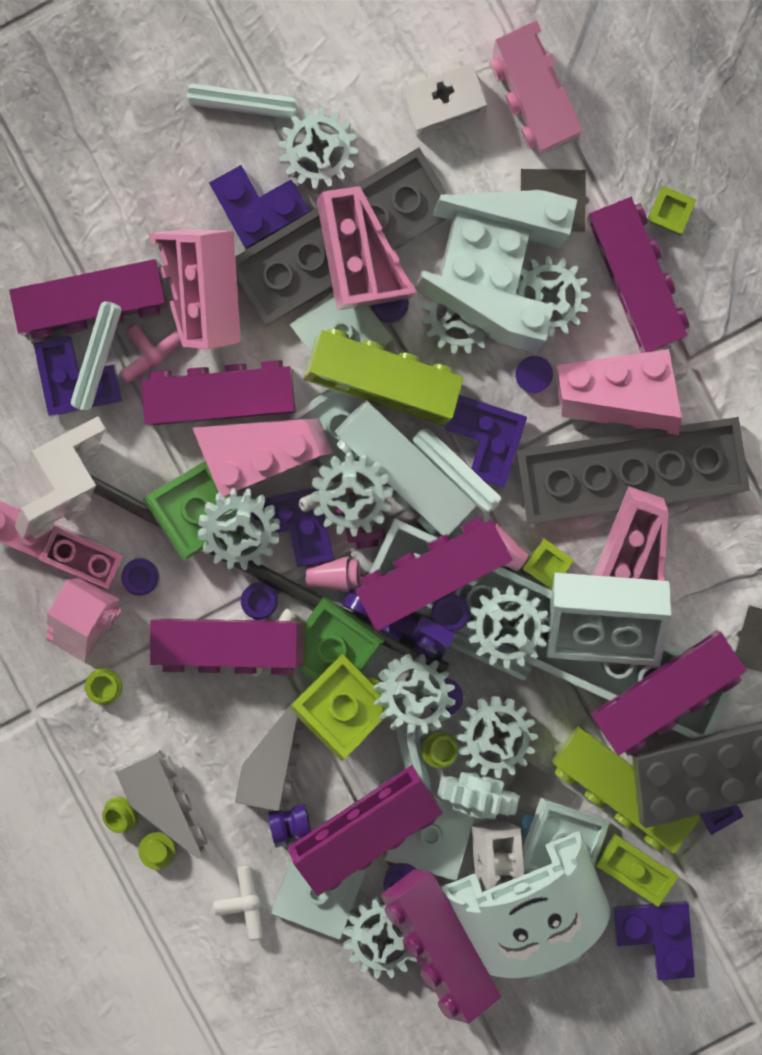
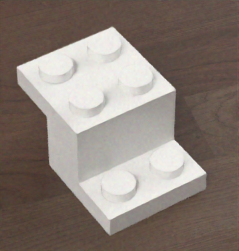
[15,416,106,539]

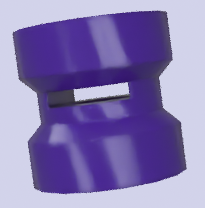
[268,804,312,848]

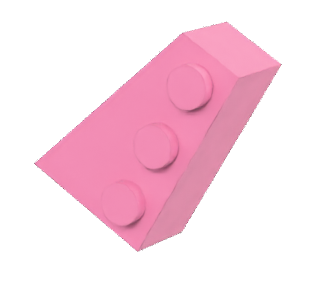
[489,20,582,156]
[316,186,418,311]
[149,229,241,349]
[556,349,682,435]
[193,418,333,497]
[593,486,669,581]
[47,578,122,663]

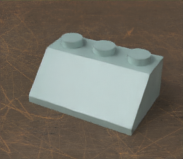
[547,573,671,666]

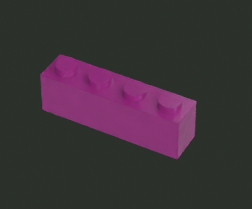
[587,196,690,353]
[9,259,169,341]
[141,360,296,426]
[355,516,513,631]
[150,618,305,675]
[590,630,747,756]
[287,765,443,897]
[380,869,502,1024]

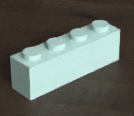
[334,399,477,535]

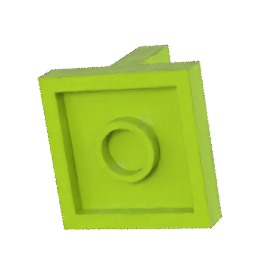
[288,654,385,761]

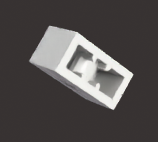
[401,61,487,136]
[471,821,524,891]

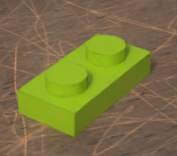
[595,833,679,907]

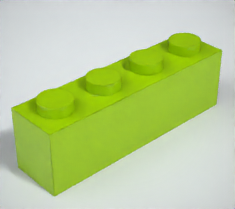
[303,329,464,426]
[552,725,701,854]

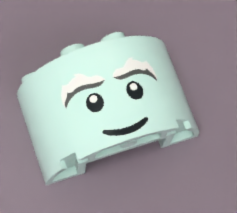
[441,831,610,980]

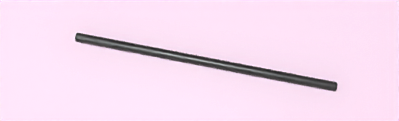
[90,475,450,674]

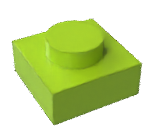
[647,185,697,236]
[522,538,575,590]

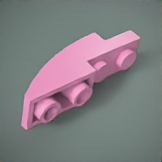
[0,500,123,589]

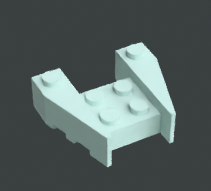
[416,190,577,353]

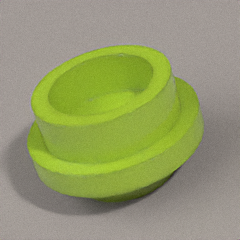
[85,668,123,705]
[421,731,458,769]
[102,796,138,833]
[138,832,176,870]

